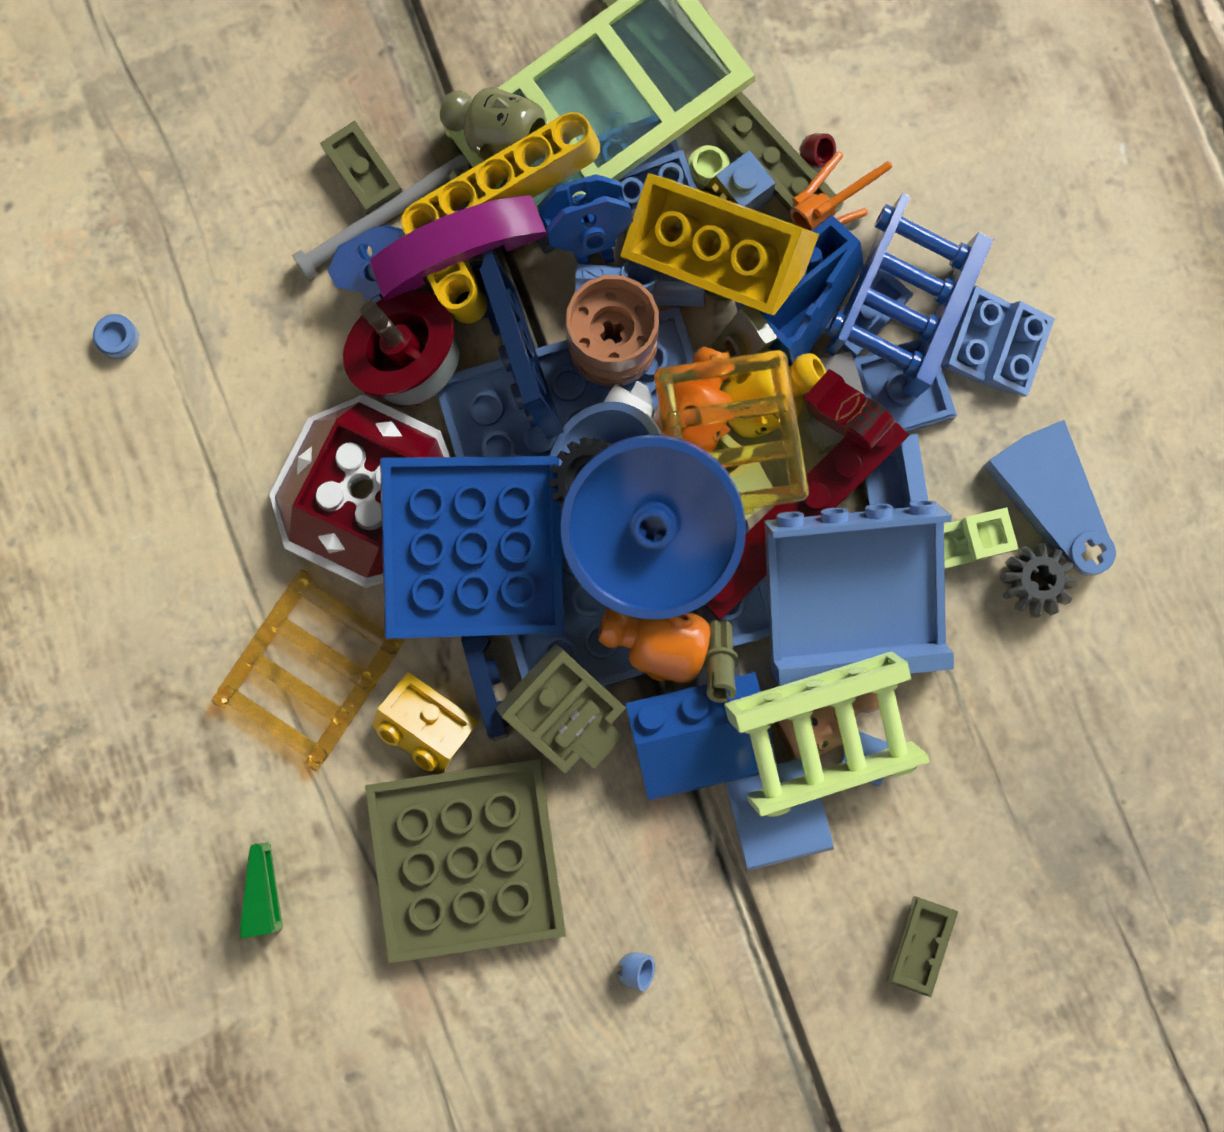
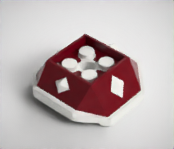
[269,395,450,588]

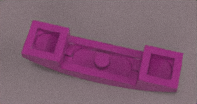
[369,195,547,301]

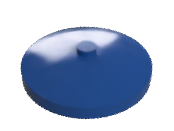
[561,435,746,619]

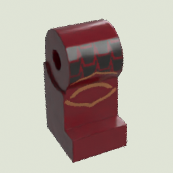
[803,369,895,450]

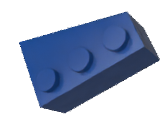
[735,215,864,367]

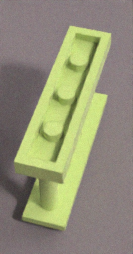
[724,651,930,817]

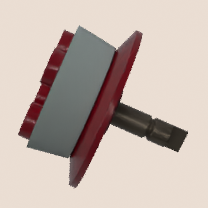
[343,290,459,405]

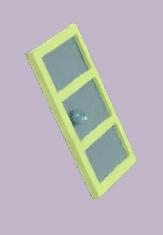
[444,0,756,245]

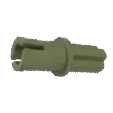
[704,620,739,703]

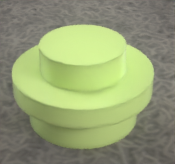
[688,145,730,187]

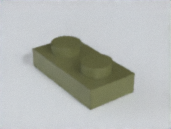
[320,120,403,214]

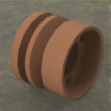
[566,275,659,387]

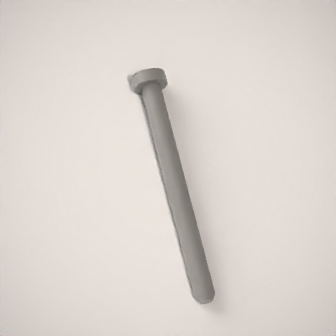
[292,154,471,281]

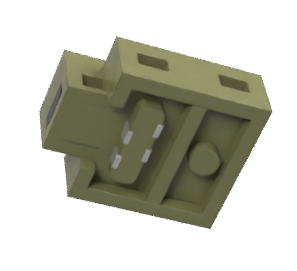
[496,643,626,774]

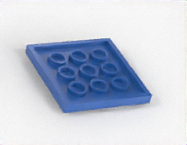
[380,456,564,639]

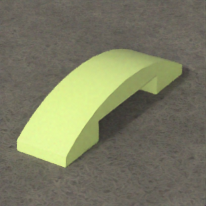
[944,507,1018,570]

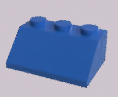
[625,672,777,802]

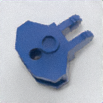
[537,174,633,264]
[328,225,405,303]

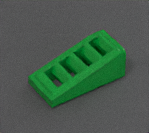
[239,842,283,939]

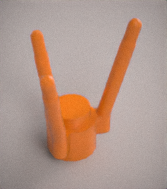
[790,151,892,231]

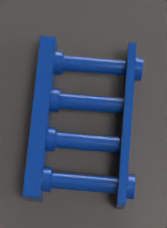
[826,193,994,398]

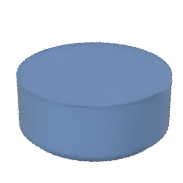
[93,314,139,359]

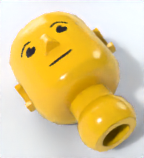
[720,353,826,439]

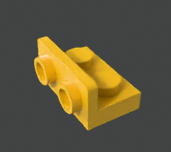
[372,672,479,774]

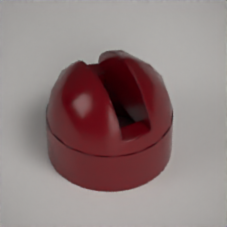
[799,133,836,168]

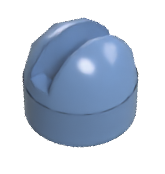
[618,952,655,991]

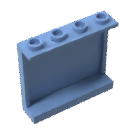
[764,500,954,686]

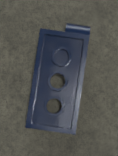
[460,249,564,439]

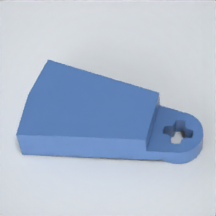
[983,420,1116,576]

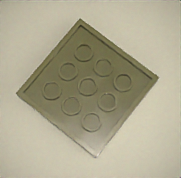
[365,758,566,964]

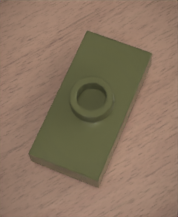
[710,306,777,369]
[886,896,958,997]

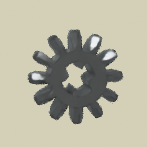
[1000,543,1077,618]

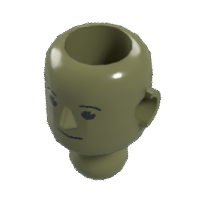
[440,87,547,161]

